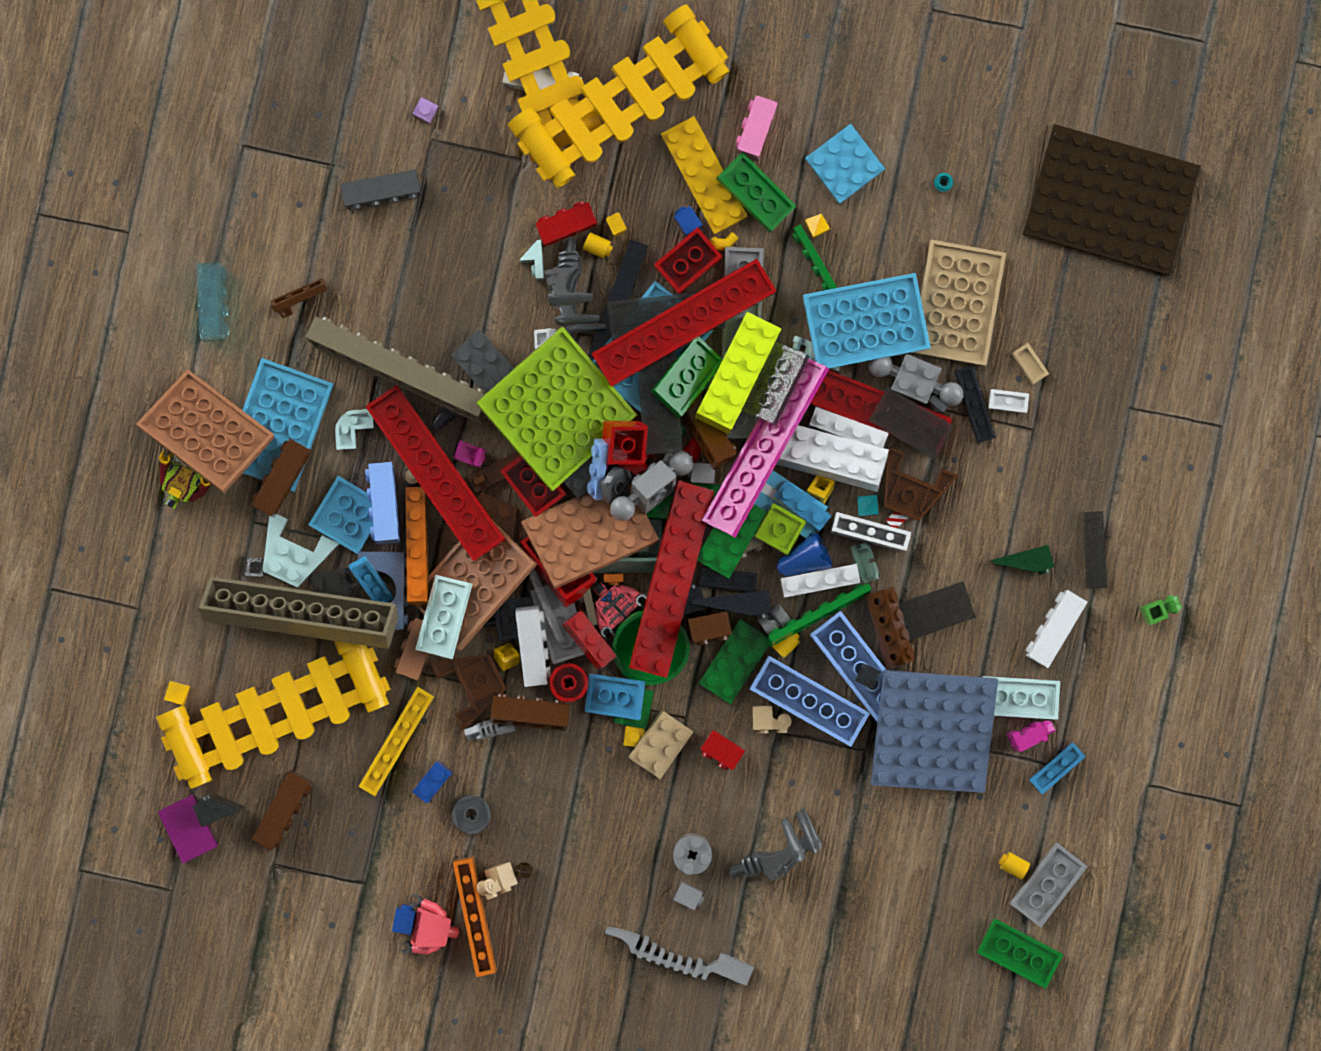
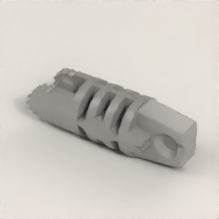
[464,720,515,741]

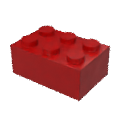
[654,227,723,296]
[500,455,566,517]

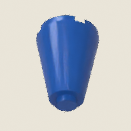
[777,532,832,577]

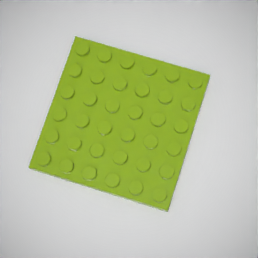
[476,327,637,491]

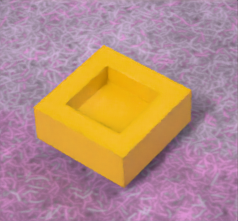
[623,726,645,747]

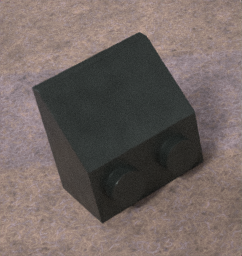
[192,794,244,827]

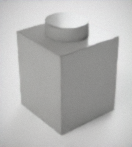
[687,463,715,484]
[673,881,704,910]

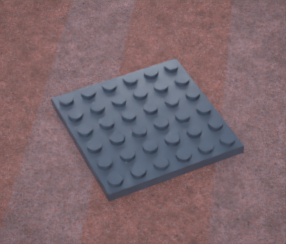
[871,670,998,793]

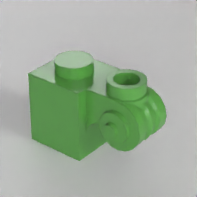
[1139,595,1183,625]

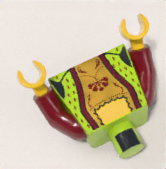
[159,450,211,509]

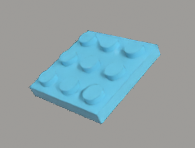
[805,124,885,204]
[308,476,374,554]

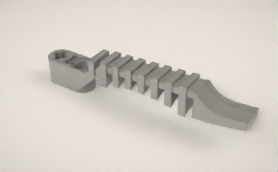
[605,927,754,985]

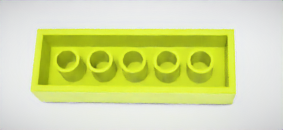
[695,312,781,434]

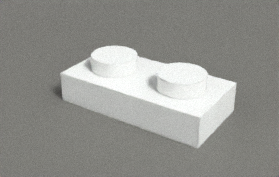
[988,389,1029,413]

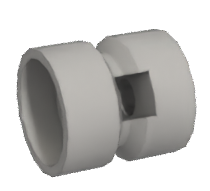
[757,604,791,636]

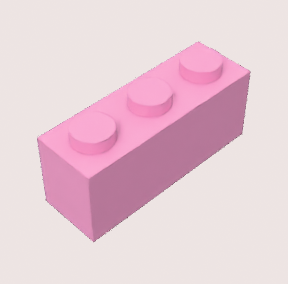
[735,95,778,160]

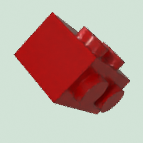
[700,729,745,771]

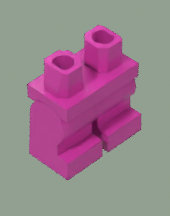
[1006,720,1056,752]

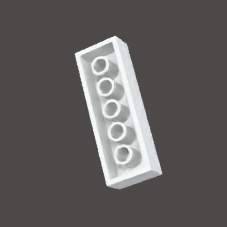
[776,425,889,492]

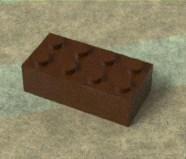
[688,611,732,646]

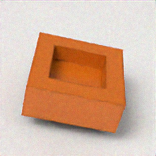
[604,573,623,585]

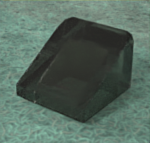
[240,557,264,578]
[854,663,881,689]

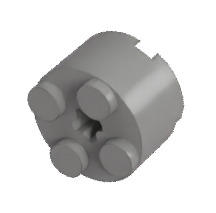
[673,833,712,875]

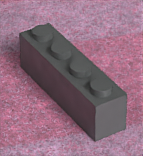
[340,169,422,211]

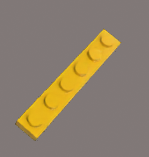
[358,687,435,796]

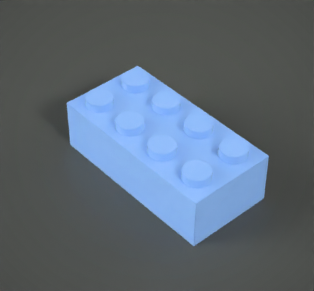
[365,462,401,544]

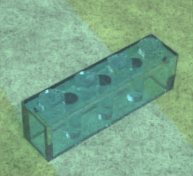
[196,262,229,342]

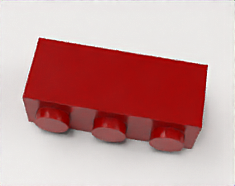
[535,201,598,247]
[562,611,616,670]

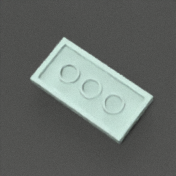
[415,575,473,659]
[982,676,1060,720]

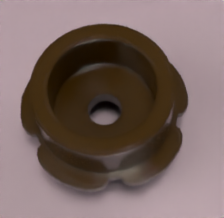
[515,862,534,878]

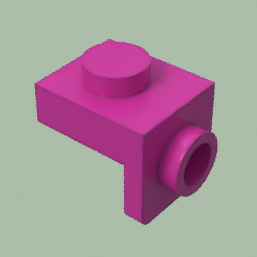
[453,441,486,468]

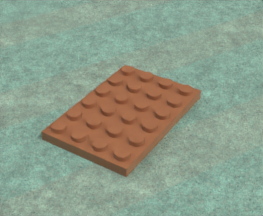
[136,369,275,493]
[521,485,659,589]
[415,520,537,651]

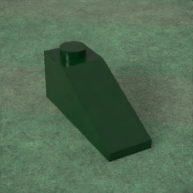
[990,545,1054,575]

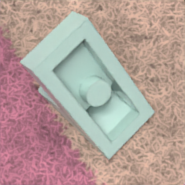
[519,240,544,281]

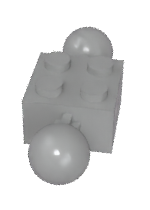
[868,354,963,407]
[610,451,693,521]

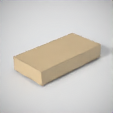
[1011,343,1049,385]

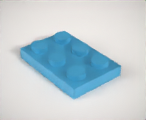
[585,674,645,720]

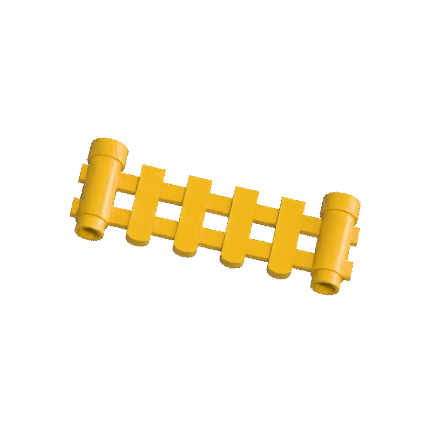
[476,0,602,162]
[507,4,730,189]
[156,641,391,789]

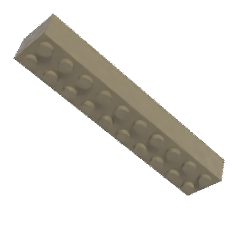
[305,317,487,425]
[199,577,399,649]

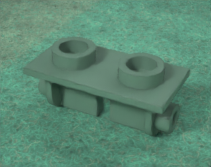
[851,542,880,584]

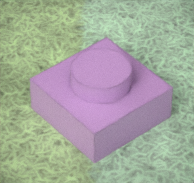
[413,97,439,124]

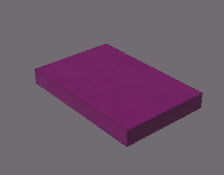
[158,794,218,864]

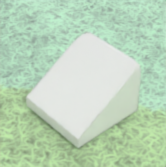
[534,328,557,349]

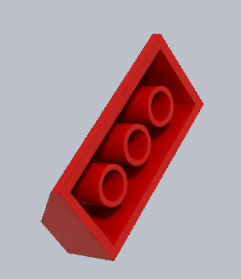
[520,537,597,608]

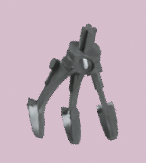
[544,238,607,334]
[729,808,823,881]

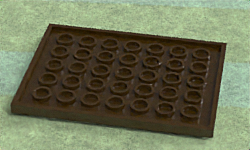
[1022,124,1201,276]

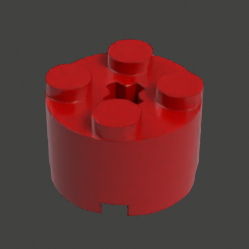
[549,663,589,702]

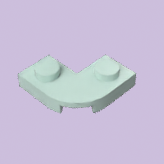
[335,409,374,450]

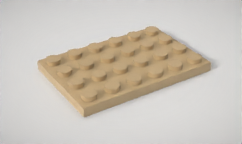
[911,240,1006,366]

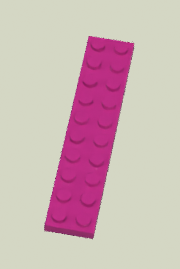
[702,353,829,538]

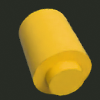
[583,232,613,259]
[772,634,800,658]
[999,852,1030,880]

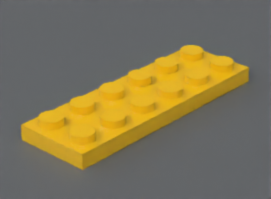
[661,116,748,235]

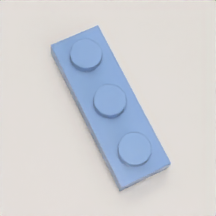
[587,439,608,500]

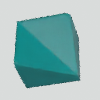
[857,495,878,516]

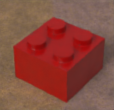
[602,421,648,465]

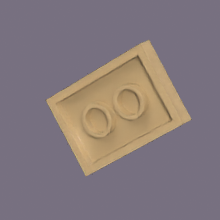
[629,710,693,779]

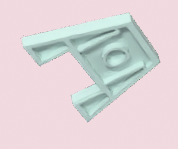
[263,514,339,587]

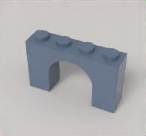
[358,552,409,629]

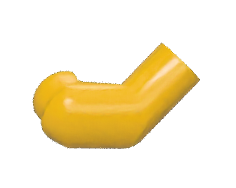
[710,232,739,251]

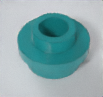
[934,173,953,192]

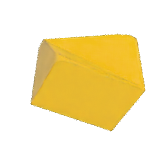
[606,212,627,238]
[804,214,830,239]
[493,642,520,671]
[164,681,191,705]

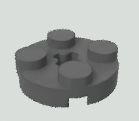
[600,466,632,504]
[452,795,491,834]

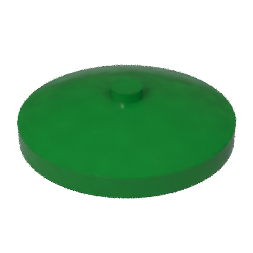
[613,610,690,685]

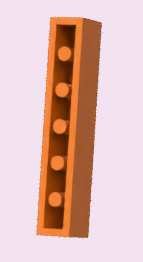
[406,487,429,605]
[453,856,497,977]

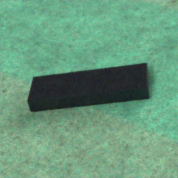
[698,567,758,592]

